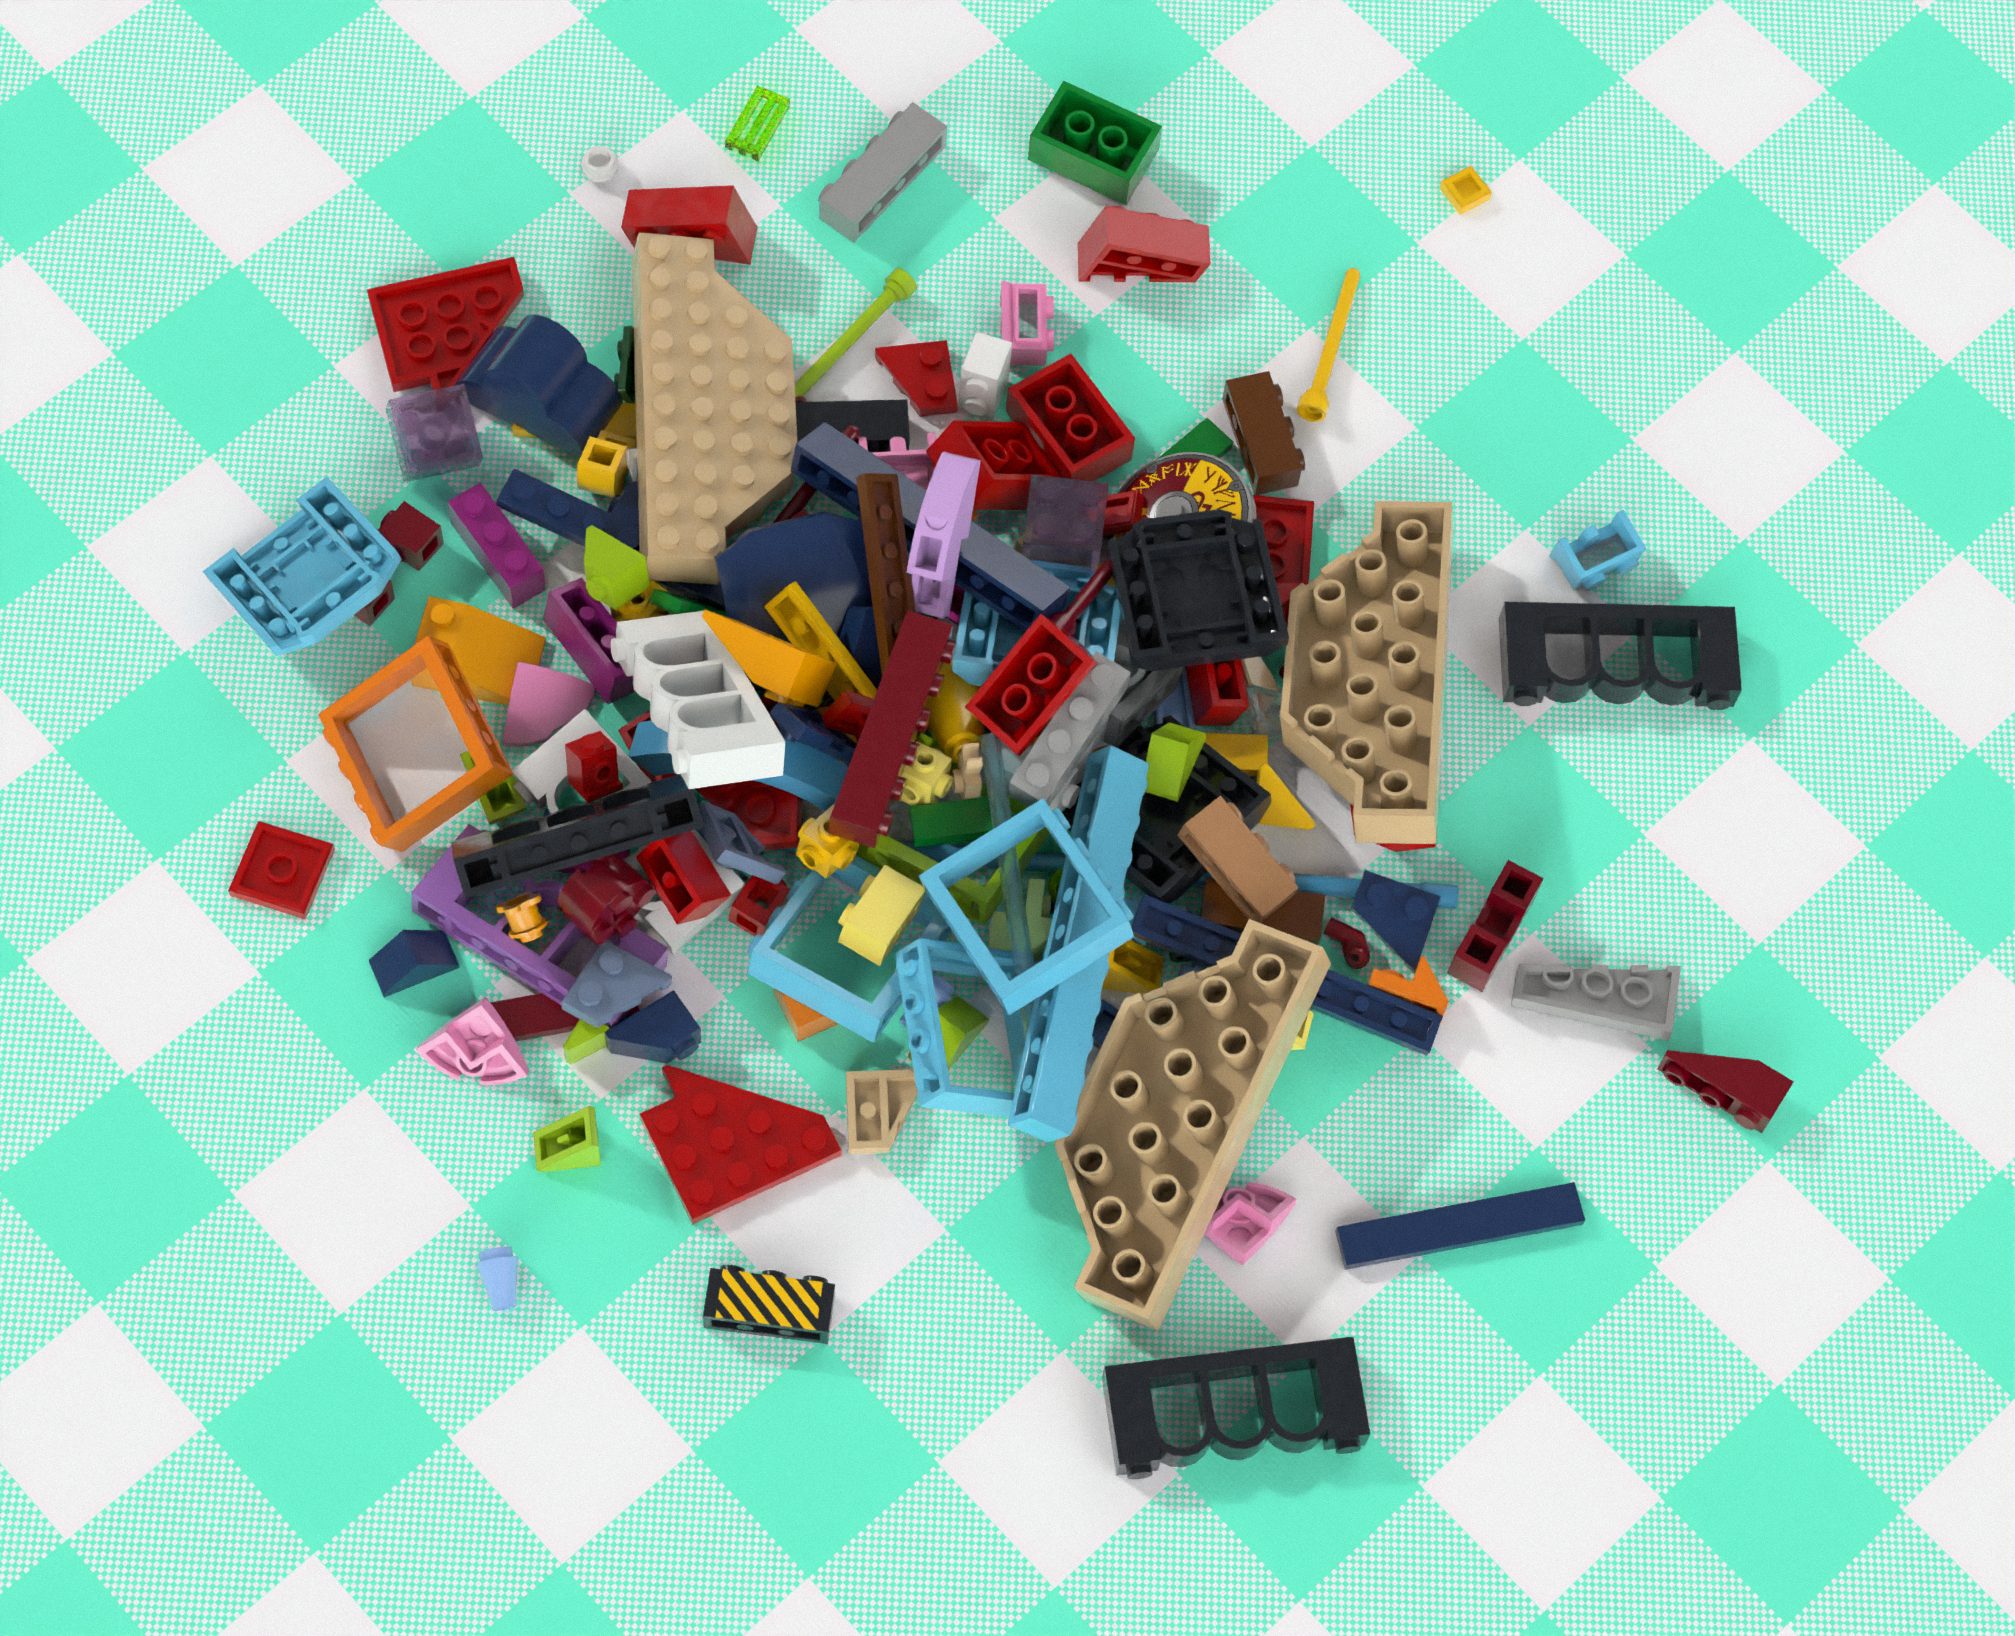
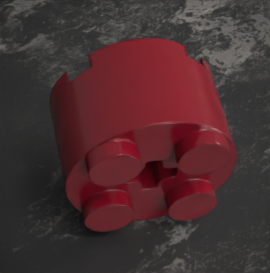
[557,853,656,945]

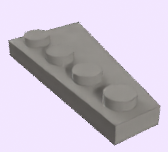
[1511,964,1681,1041]

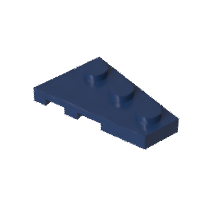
[769,702,857,764]

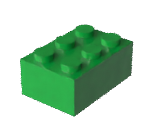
[1028,81,1162,205]

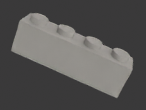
[818,102,947,243]
[1009,651,1131,807]

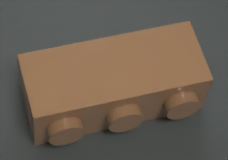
[1177,796,1299,923]

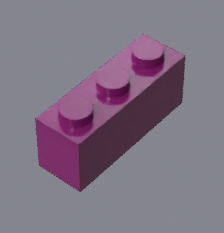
[447,482,546,609]
[543,577,636,704]

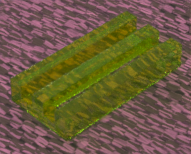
[725,85,790,162]

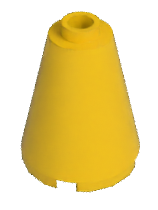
[927,659,986,763]

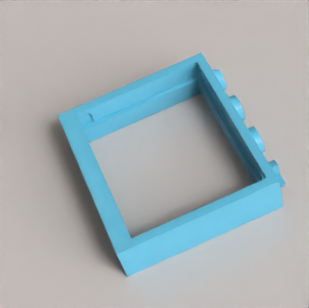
[919,798,1134,1015]
[747,855,952,1043]
[895,938,1035,1117]

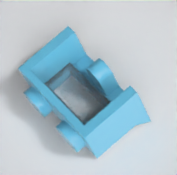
[1549,510,1646,591]

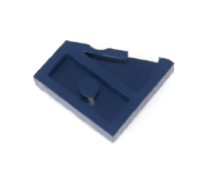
[1351,870,1441,970]

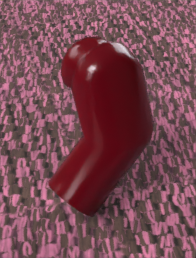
[1323,917,1370,969]

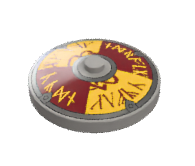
[1105,452,1257,545]

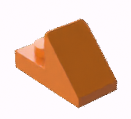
[1368,955,1449,1018]

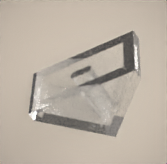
[1242,684,1283,743]

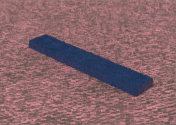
[1335,1182,1585,1270]

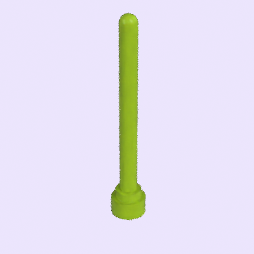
[794,268,918,397]

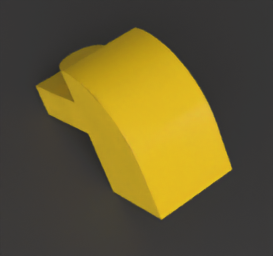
[577,430,637,498]

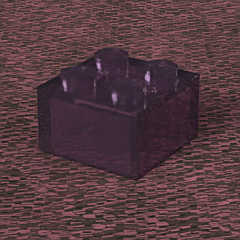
[385,384,483,483]
[1022,474,1109,571]

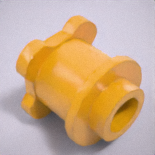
[496,891,548,943]

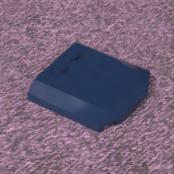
[714,511,873,691]

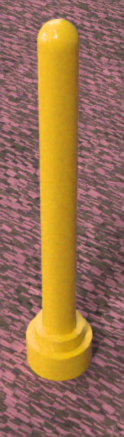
[1296,268,1360,422]

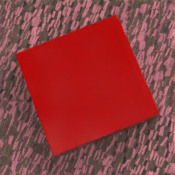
[228,821,335,920]

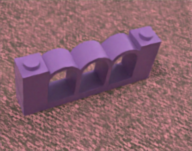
[411,824,668,1029]

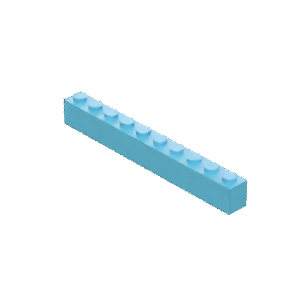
[1008,745,1149,1142]

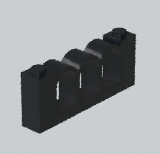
[1499,602,1742,710]
[451,774,704,898]
[1102,1337,1370,1479]

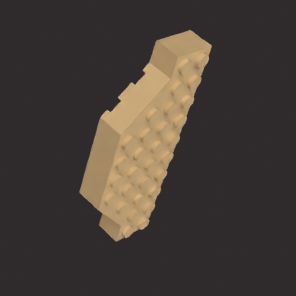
[632,232,797,585]
[1280,501,1454,844]
[1054,919,1331,1331]

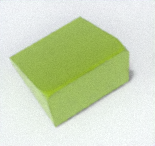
[563,1019,610,1065]

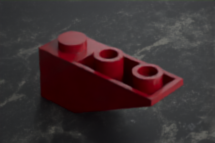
[1657,1050,1794,1133]

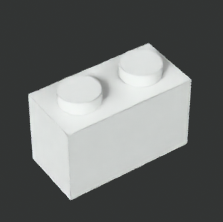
[959,331,1012,418]

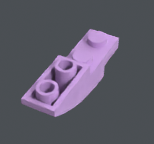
[906,452,981,618]

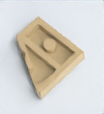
[846,1069,918,1154]

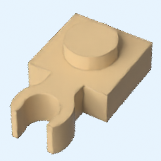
[951,743,983,800]

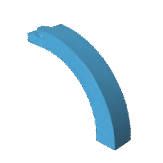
[628,720,849,811]

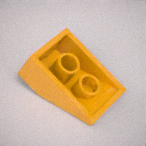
[411,596,546,706]
[702,609,837,708]

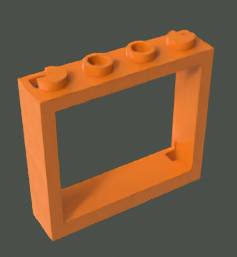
[318,636,513,852]

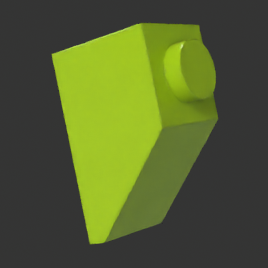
[584,525,650,610]

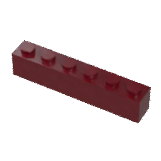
[829,610,957,848]

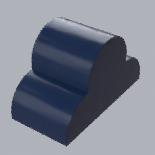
[453,315,623,457]

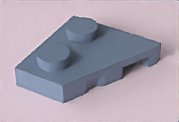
[698,801,786,885]
[561,941,672,1028]

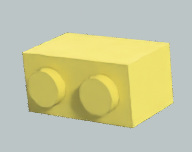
[838,865,925,966]

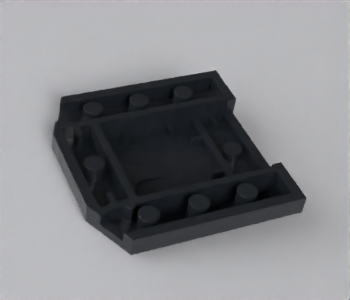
[1107,509,1289,671]
[1062,715,1272,904]

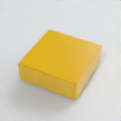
[1440,166,1492,215]

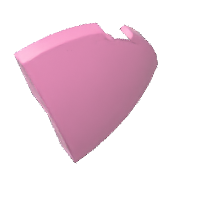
[502,662,596,746]
[416,998,529,1085]
[1204,1182,1297,1265]

